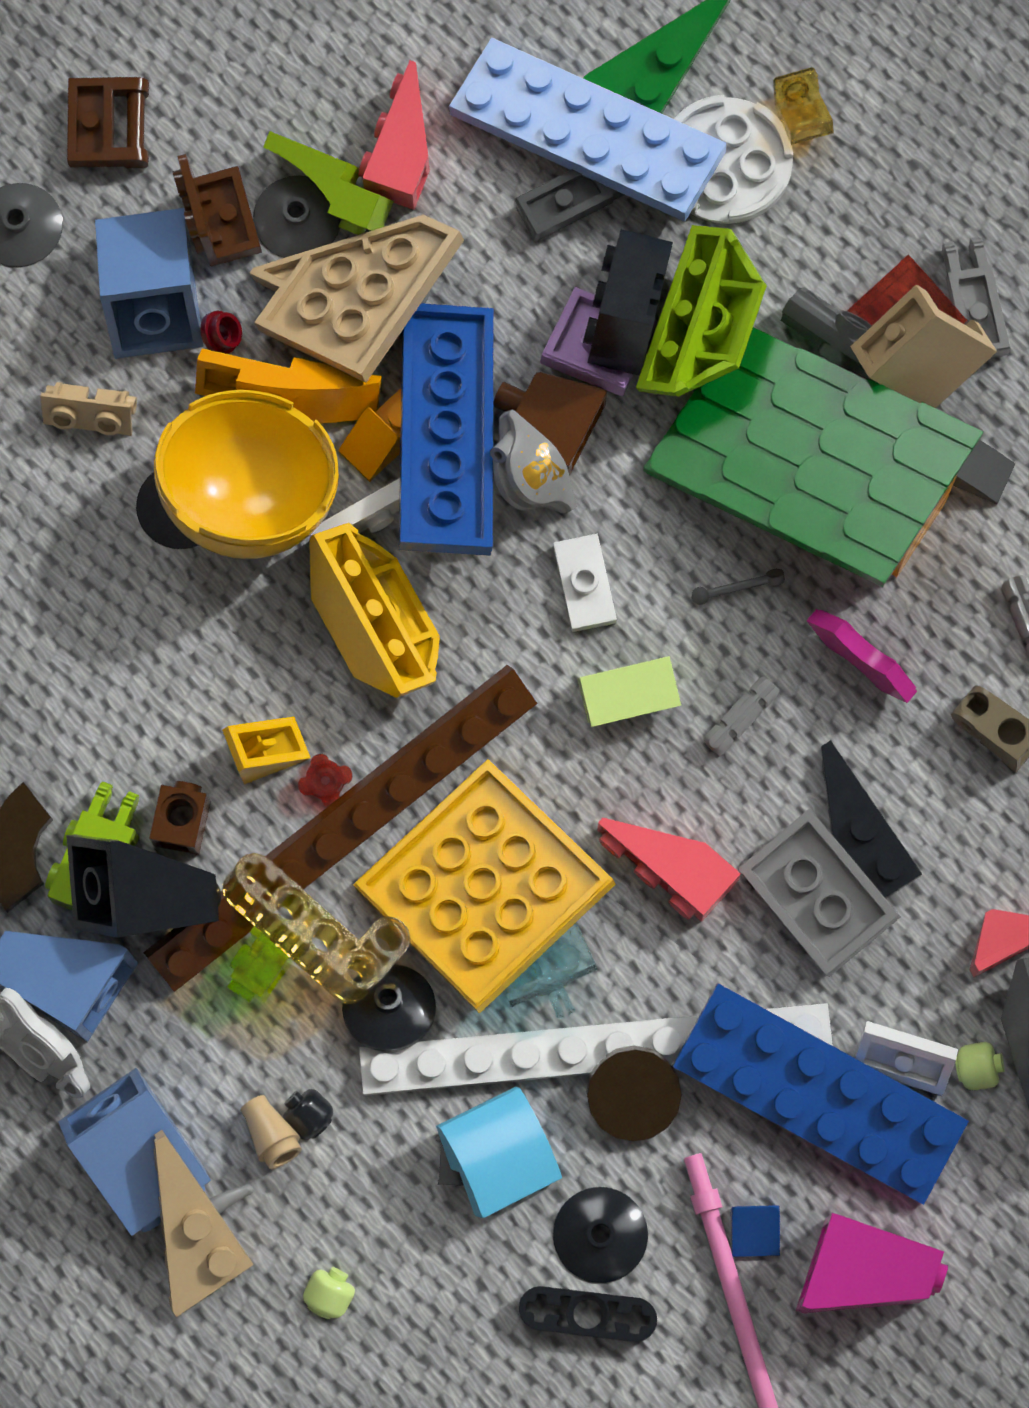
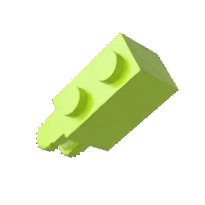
[45,782,140,911]

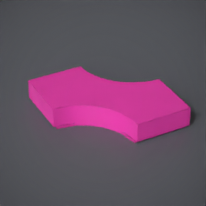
[806,609,917,703]

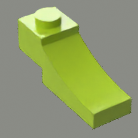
[263,131,394,235]

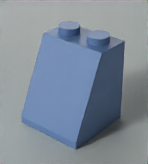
[95,208,203,359]
[0,931,138,1042]
[58,1067,211,1236]

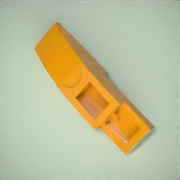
[195,349,382,423]

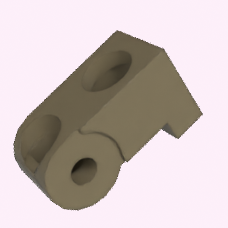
[951,685,1029,773]

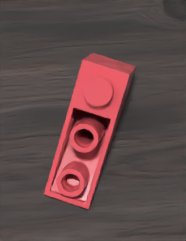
[358,60,430,210]
[597,818,741,922]

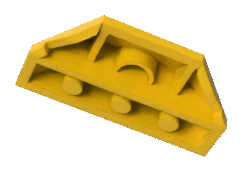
[309,523,440,698]

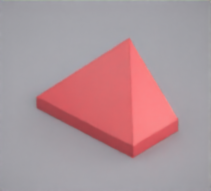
[969,909,1029,978]

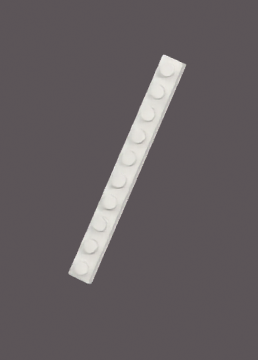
[359,1003,833,1096]

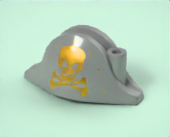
[490,409,577,513]

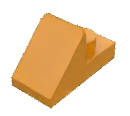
[338,388,401,482]

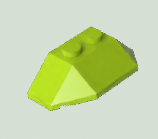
[636,225,767,397]

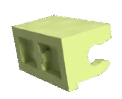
[577,656,681,727]

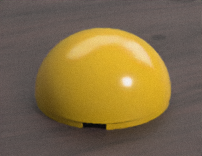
[154,390,339,559]

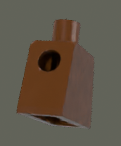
[493,372,607,476]

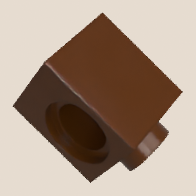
[149,781,211,855]

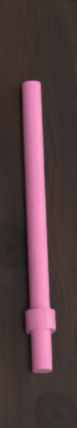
[684,1153,778,1408]

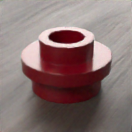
[200,310,243,354]

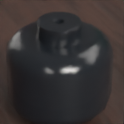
[283,1089,333,1140]

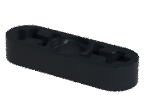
[519,1286,657,1342]

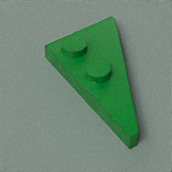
[583,0,731,114]

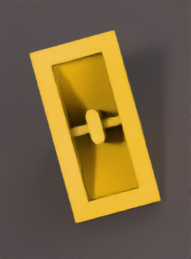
[222,716,311,785]

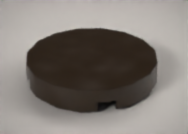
[586,1045,682,1142]

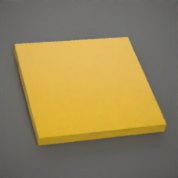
[353,759,616,1014]

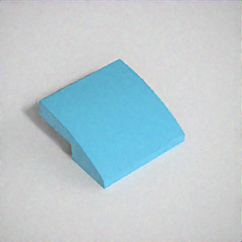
[436,1087,563,1218]

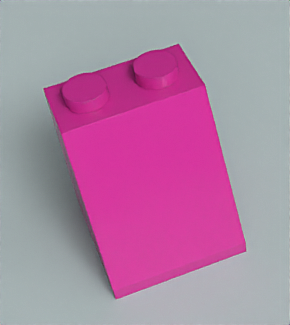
[796,1212,948,1314]

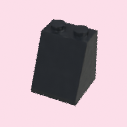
[66,834,221,938]

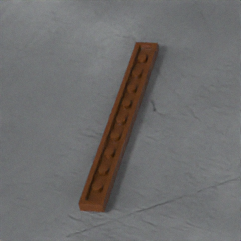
[143,665,538,992]

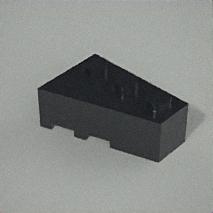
[583,229,673,376]

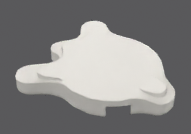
[0,988,90,1099]

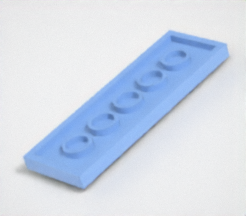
[449,37,726,222]

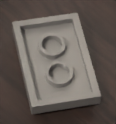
[738,808,901,977]

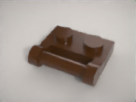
[67,77,149,169]

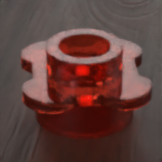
[298,754,353,807]

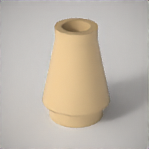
[241,1095,302,1169]

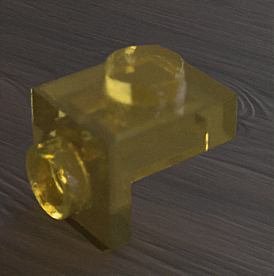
[773,67,834,145]

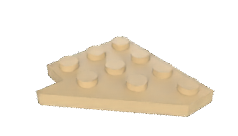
[250,214,464,383]

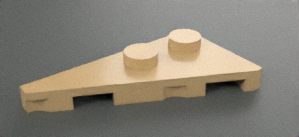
[153,1130,253,1317]

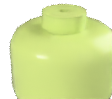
[955,1042,1005,1090]
[303,1267,355,1319]

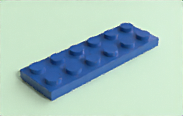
[399,303,494,556]
[672,983,969,1205]

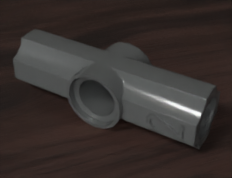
[780,287,878,383]

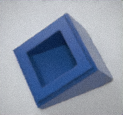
[730,1205,780,1257]

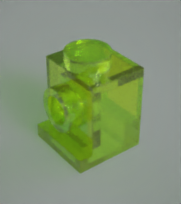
[227,925,297,1003]

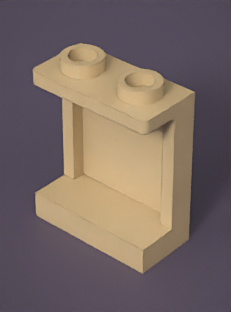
[850,285,997,408]

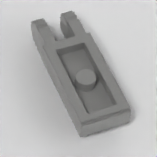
[942,236,1010,358]

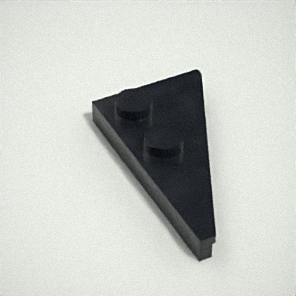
[821,740,922,899]

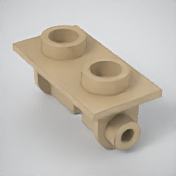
[40,382,137,436]

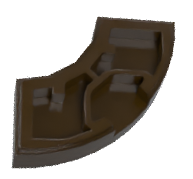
[0,782,53,913]

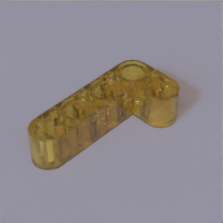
[222,853,410,1004]

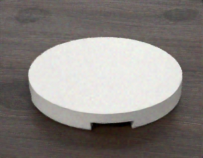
[674,95,793,224]

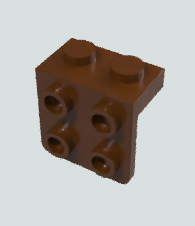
[173,154,262,267]

